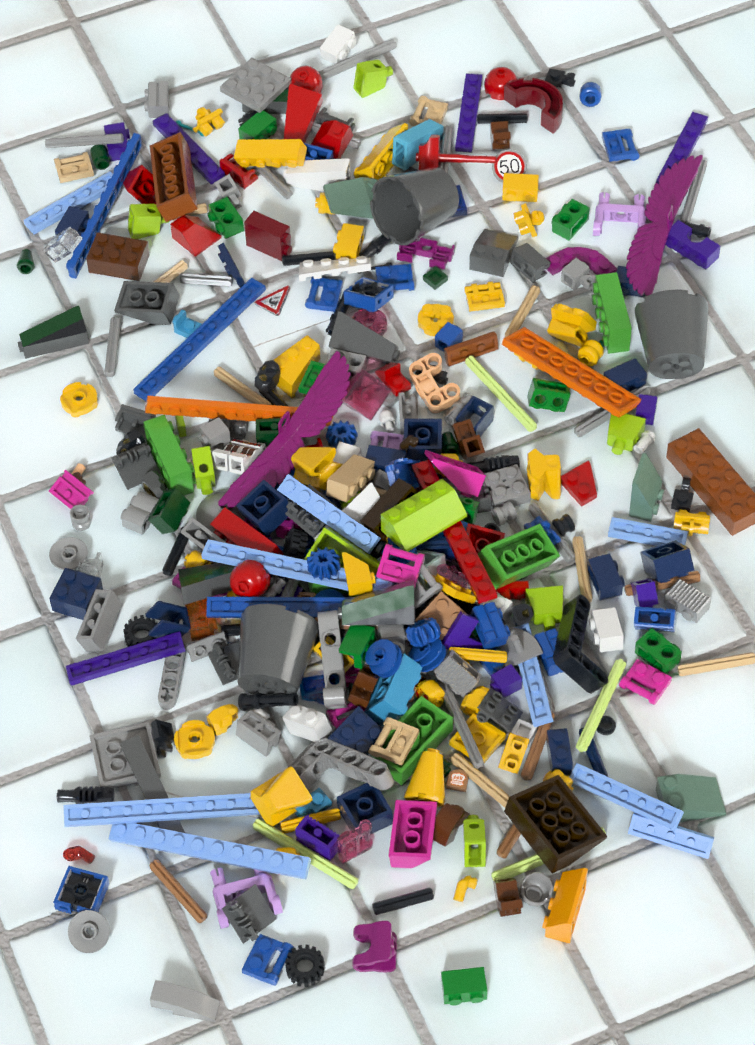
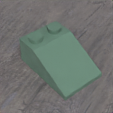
[323,177,378,219]
[629,453,665,522]
[656,774,726,823]

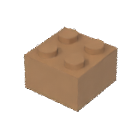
[415,591,469,642]

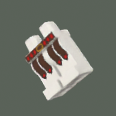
[212,439,266,475]

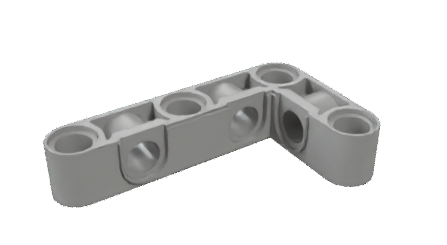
[318,610,348,710]
[292,738,394,790]

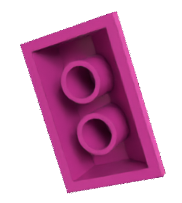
[389,800,437,868]

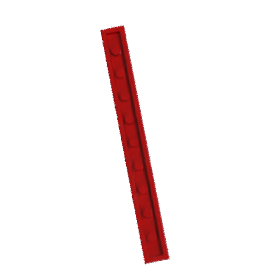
[411,460,497,604]

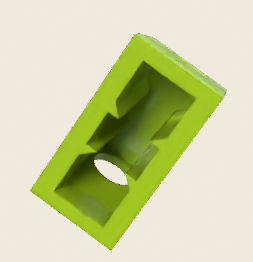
[353,60,393,98]
[127,204,170,239]
[607,414,646,455]
[191,446,216,495]
[525,585,563,631]
[463,814,486,867]

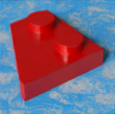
[561,460,597,507]

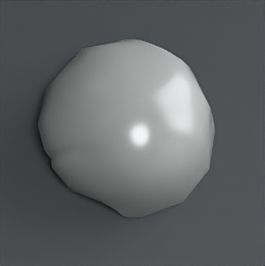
[519,872,553,907]

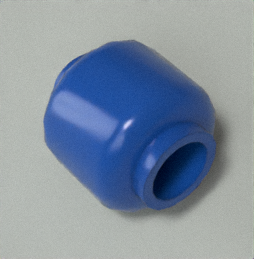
[579,82,602,107]

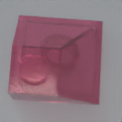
[340,369,391,420]

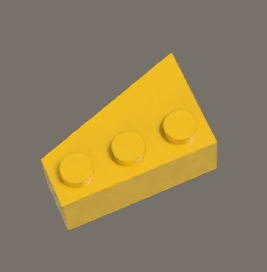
[274,335,321,399]

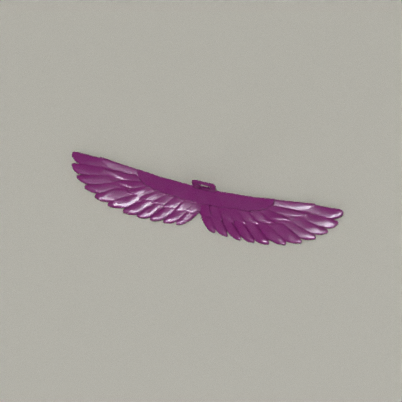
[626,155,703,296]
[218,351,351,508]

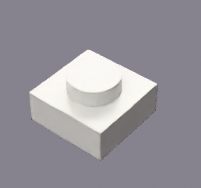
[511,719,537,746]

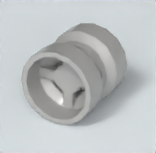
[491,501,517,526]
[70,505,91,531]

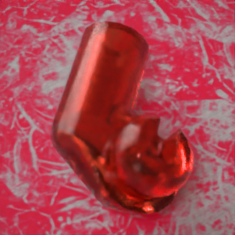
[63,846,95,864]

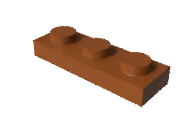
[444,331,499,366]

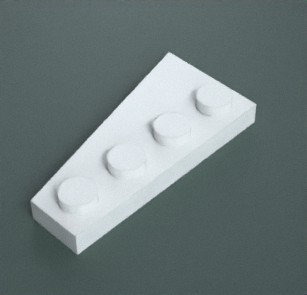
[299,256,371,282]
[314,482,380,541]

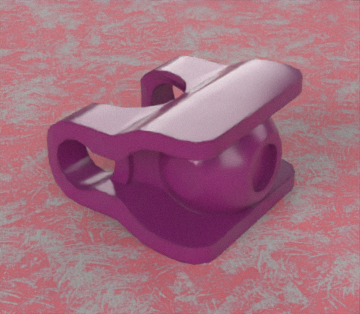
[352,921,397,972]

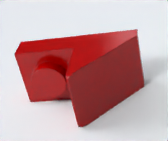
[375,363,411,397]
[496,581,529,600]

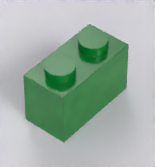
[238,110,277,140]
[441,967,487,1006]

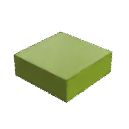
[175,416,187,438]

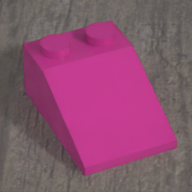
[424,450,486,498]

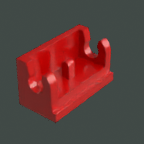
[219,153,258,189]

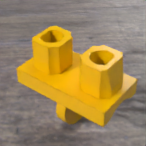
[193,107,225,137]
[513,203,545,237]
[673,509,710,536]
[498,732,529,774]

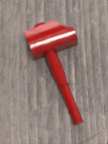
[416,135,496,170]

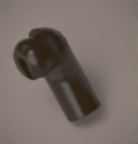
[399,435,419,453]

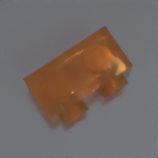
[185,598,218,641]

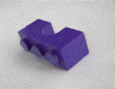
[666,220,721,270]

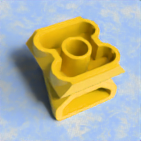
[547,304,597,347]
[291,447,343,491]
[527,449,561,501]
[250,766,313,826]

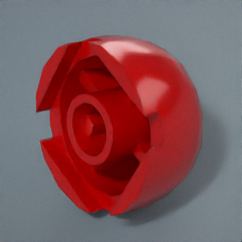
[290,66,323,93]
[484,67,517,100]
[230,559,270,597]

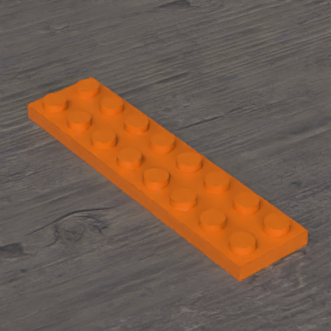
[501,327,641,418]

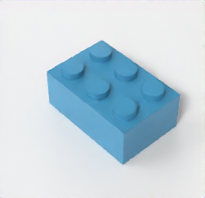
[364,654,423,727]

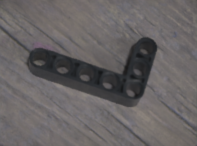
[553,594,608,694]

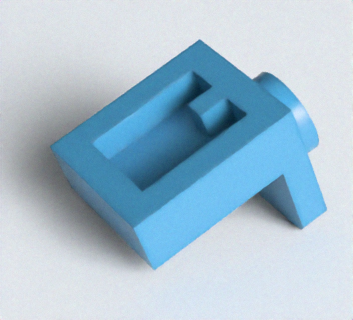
[172,310,202,338]

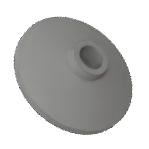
[49,537,88,570]
[68,910,110,953]

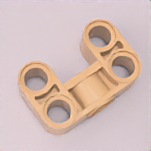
[409,353,460,414]

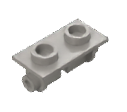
[185,631,228,662]

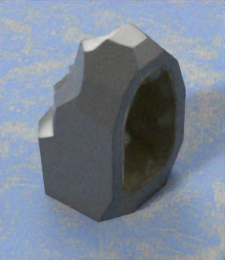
[141,470,167,499]

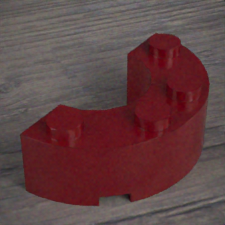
[504,78,563,134]

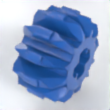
[326,419,358,449]
[307,547,341,581]
[406,618,441,647]

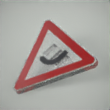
[254,285,291,316]

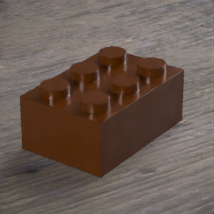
[86,233,150,281]

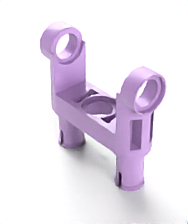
[593,192,647,236]
[210,868,283,929]

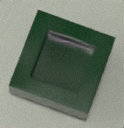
[423,266,448,290]

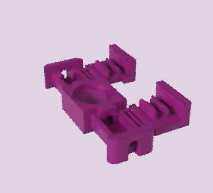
[397,238,455,270]

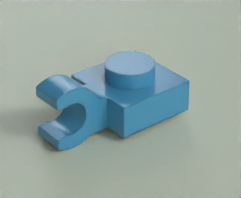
[295,787,332,817]

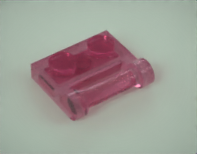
[437,564,472,590]
[337,820,373,864]

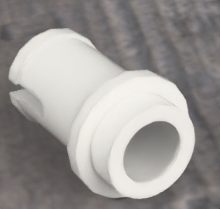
[633,430,656,454]

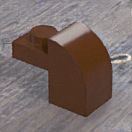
[489,121,511,150]
[452,419,485,459]
[347,664,379,708]
[433,803,470,847]
[493,878,523,917]

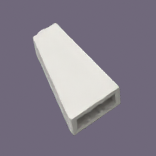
[283,159,351,192]

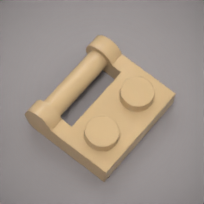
[409,96,448,126]
[54,152,94,183]
[368,717,419,766]

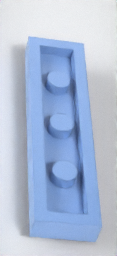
[608,517,688,546]
[628,813,715,859]

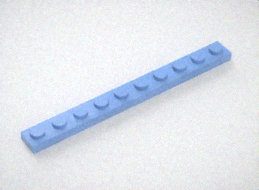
[201,539,394,594]
[63,793,261,827]
[108,823,311,880]

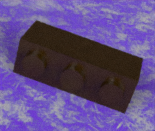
[360,478,418,540]

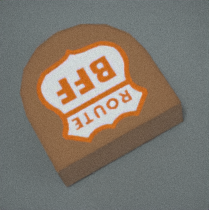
[446,769,468,792]

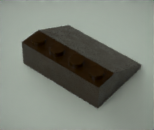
[504,775,607,874]

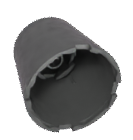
[370,167,459,245]
[635,290,708,379]
[237,604,319,695]

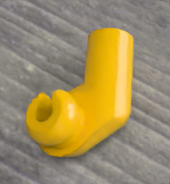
[453,875,478,902]

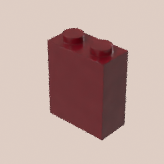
[244,210,292,261]

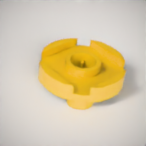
[418,304,454,336]
[60,382,98,417]
[174,720,215,759]

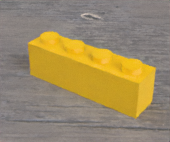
[234,139,307,168]

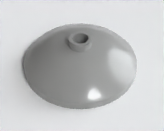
[196,491,245,540]

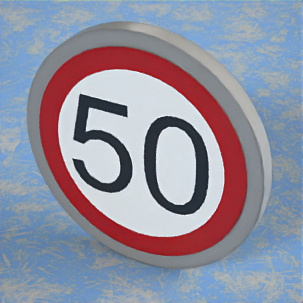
[492,149,527,183]

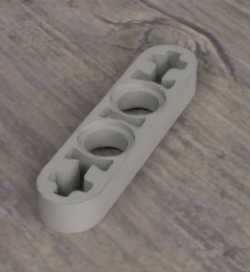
[158,642,186,710]

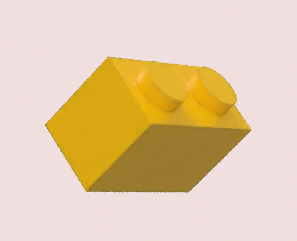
[502,173,539,202]
[333,223,364,260]

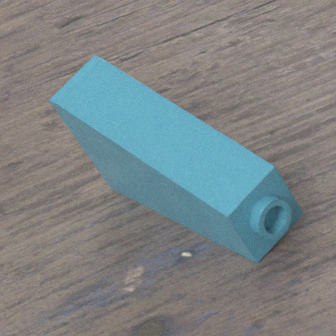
[392,119,444,170]

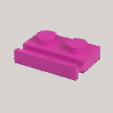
[49,470,94,509]

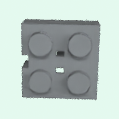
[482,464,531,508]

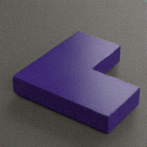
[442,611,483,661]

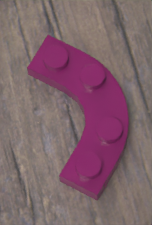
[546,247,617,276]

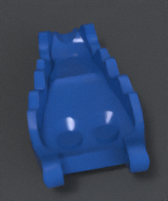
[385,458,421,488]

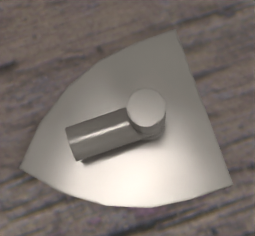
[501,627,543,667]

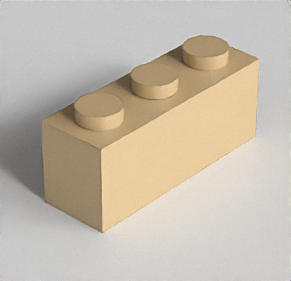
[326,454,375,502]

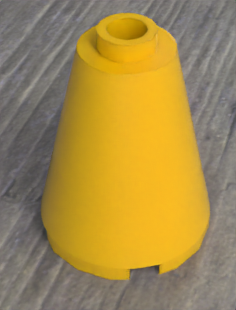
[404,748,445,808]

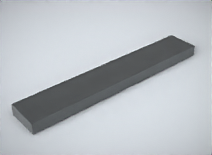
[120,735,185,833]

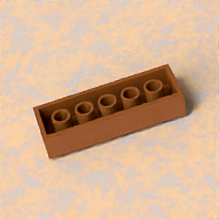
[149,132,198,222]
[666,428,755,536]

